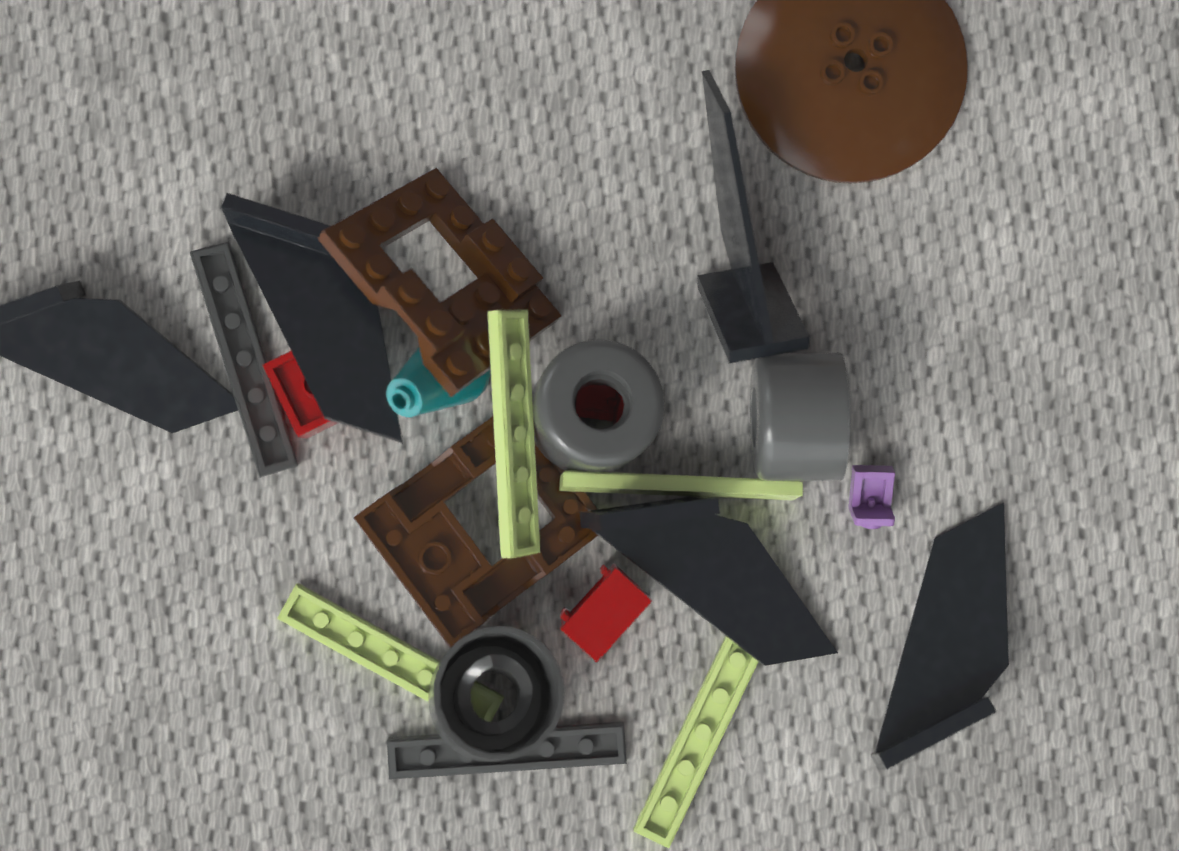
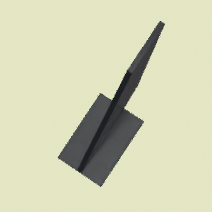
[697,70,810,364]
[221,193,403,444]
[0,280,238,433]
[579,496,838,666]
[871,502,1009,770]

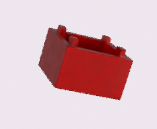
[262,351,338,439]
[560,563,652,663]

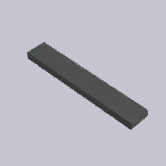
[190,242,298,478]
[387,722,627,780]

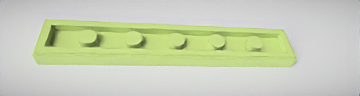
[488,310,540,559]
[559,470,803,500]
[277,583,504,722]
[633,636,758,848]

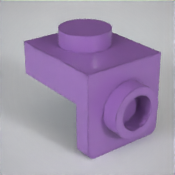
[849,465,895,529]

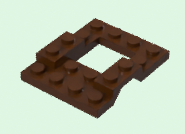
[318,168,562,397]
[353,416,598,648]

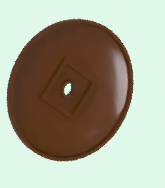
[735,0,968,184]

